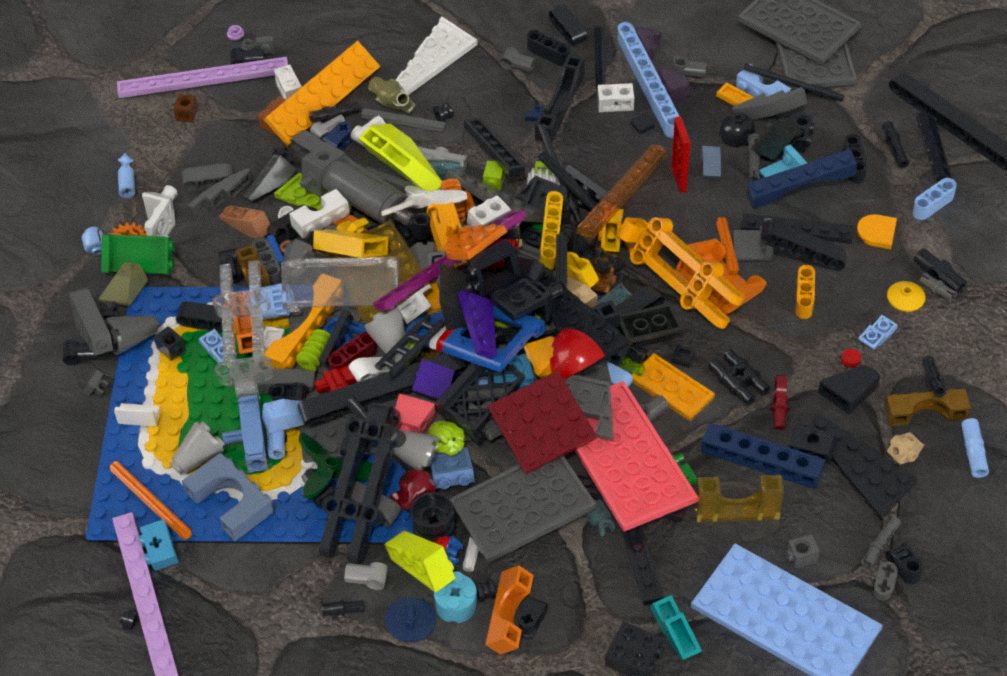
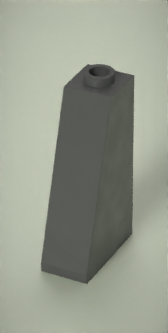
[69,288,113,355]

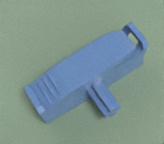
[222,395,268,473]

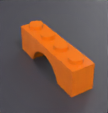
[485,565,534,655]

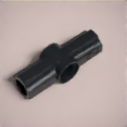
[913,248,967,295]

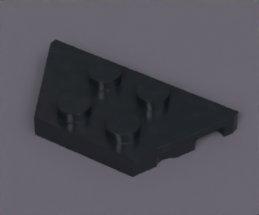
[515,176,570,225]

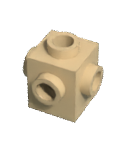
[887,432,924,465]

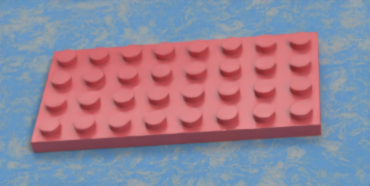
[575,381,698,532]

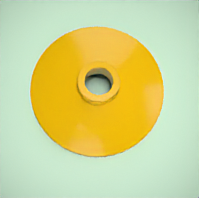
[887,281,925,312]

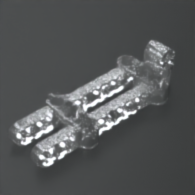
[212,260,275,405]

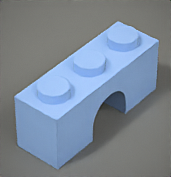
[736,64,791,97]

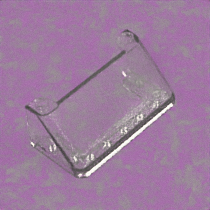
[281,256,402,312]

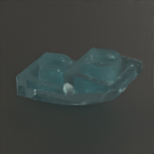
[427,160,461,180]
[597,282,632,306]

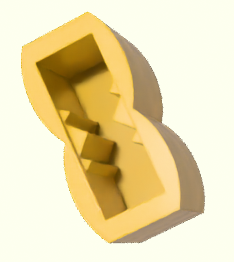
[567,252,599,288]

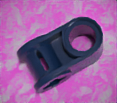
[322,121,353,151]

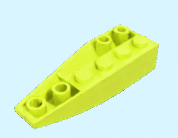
[359,123,442,191]

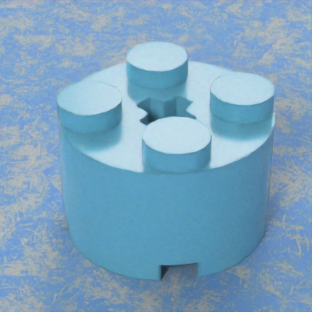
[434,572,477,623]

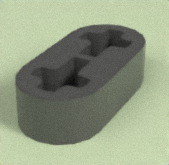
[873,561,898,600]

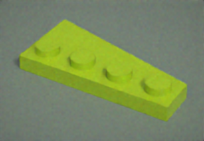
[274,173,352,213]

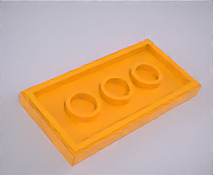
[631,353,715,421]

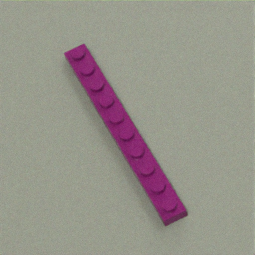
[373,210,527,311]

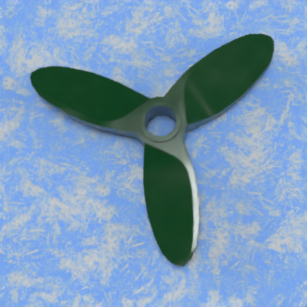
[299,433,373,499]

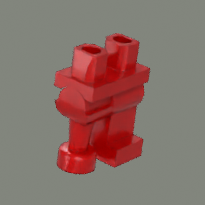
[314,358,358,394]

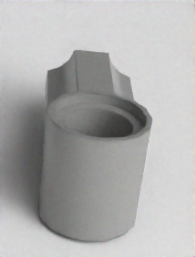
[310,115,345,140]
[344,562,388,590]

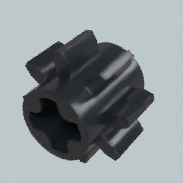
[627,342,650,366]

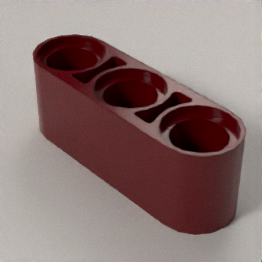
[328,331,377,371]

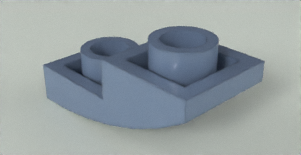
[701,146,721,179]

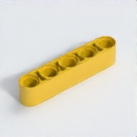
[538,191,563,270]

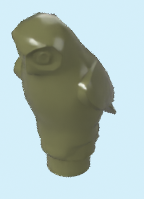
[368,77,415,113]

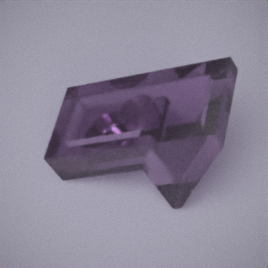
[636,26,661,60]

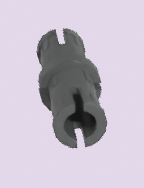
[919,273,957,302]

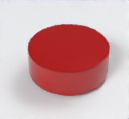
[841,349,861,368]

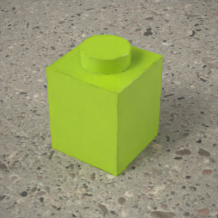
[483,160,505,191]

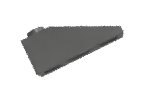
[243,154,296,201]

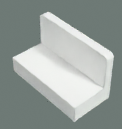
[397,284,432,324]
[114,403,161,427]

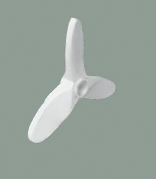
[381,186,467,216]

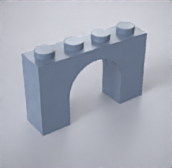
[182,453,273,541]

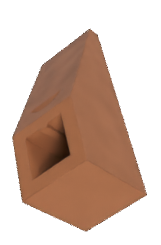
[219,206,270,239]

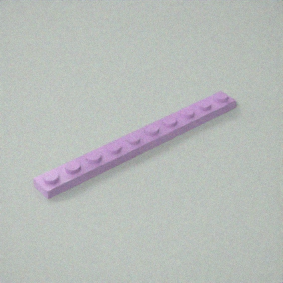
[117,57,288,98]
[112,512,178,676]

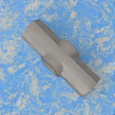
[417,146,468,171]

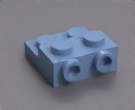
[430,447,475,489]

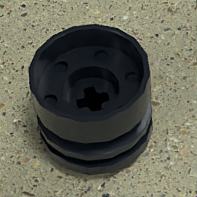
[410,492,456,542]

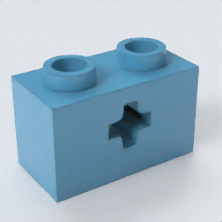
[139,519,179,571]

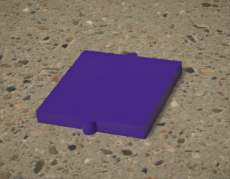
[412,359,455,399]

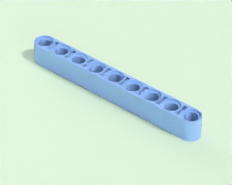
[617,22,679,138]

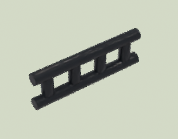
[375,314,445,377]

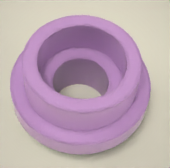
[227,25,244,41]

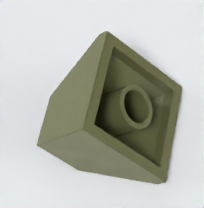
[99,262,148,306]

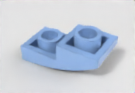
[858,315,898,350]
[199,329,237,365]

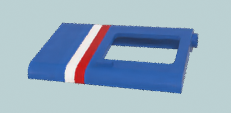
[405,304,545,372]

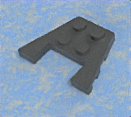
[565,374,614,441]

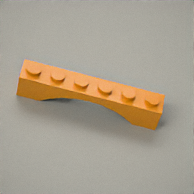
[263,274,345,369]

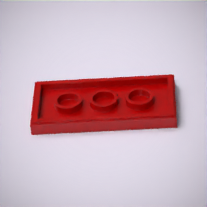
[671,116,690,193]

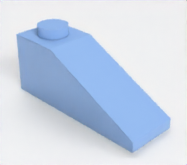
[262,399,325,433]

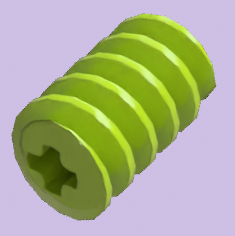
[296,329,331,371]

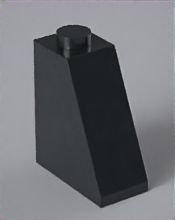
[818,364,880,415]

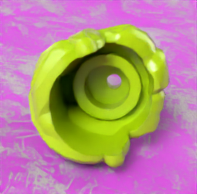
[428,421,465,456]

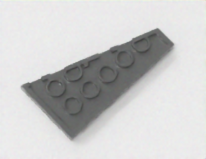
[445,169,544,223]

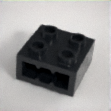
[605,621,665,676]

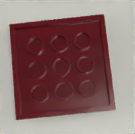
[487,371,597,475]

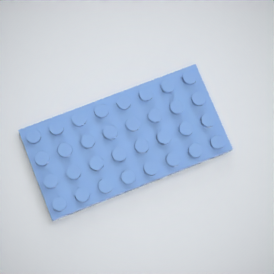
[691,544,883,676]

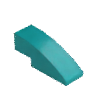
[650,595,702,661]

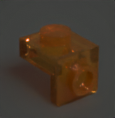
[590,267,616,293]

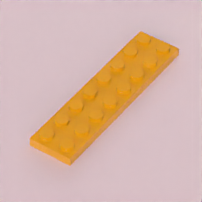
[264,41,380,146]

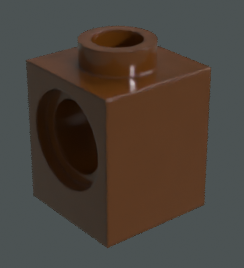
[174,94,198,123]

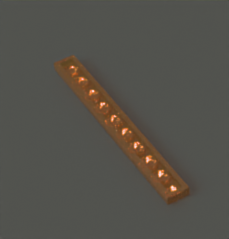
[577,144,668,238]

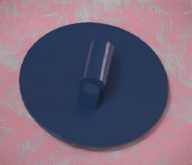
[385,597,436,642]

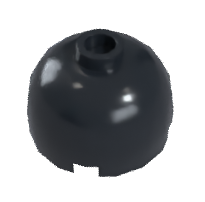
[719,113,755,148]

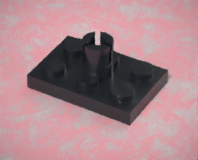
[565,164,620,209]

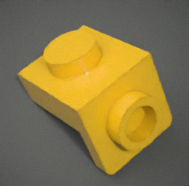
[336,217,369,233]

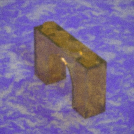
[695,475,784,522]

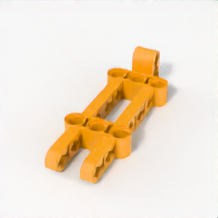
[617,217,745,329]

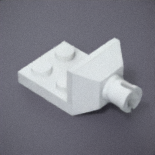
[142,185,178,236]

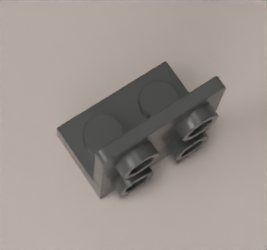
[733,218,773,261]

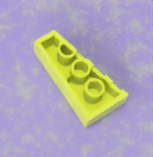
[384,531,456,593]

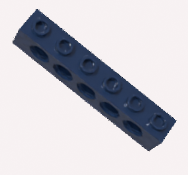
[701,423,825,489]

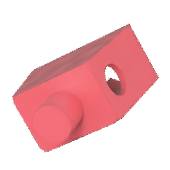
[395,394,436,434]

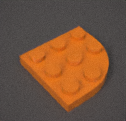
[443,224,507,260]

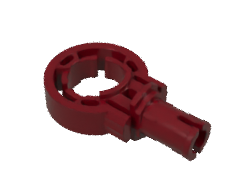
[770,374,790,430]

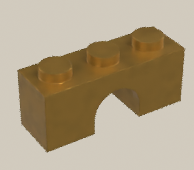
[235,245,271,290]

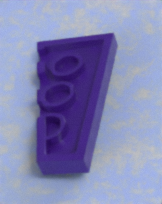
[458,290,496,359]

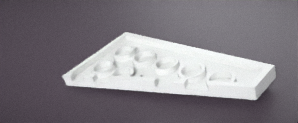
[396,16,478,95]

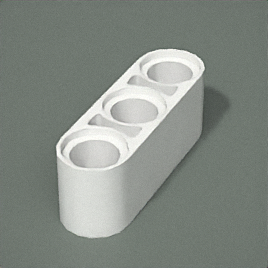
[349,357,391,382]

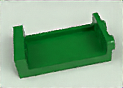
[101,234,175,275]

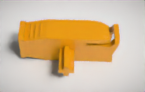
[426,202,468,272]

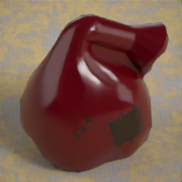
[390,469,436,510]

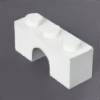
[289,189,350,239]

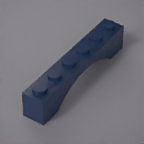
[747,149,857,209]

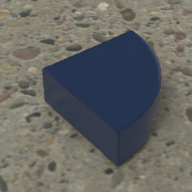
[525,105,544,121]

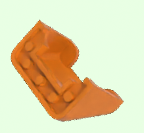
[676,239,767,315]

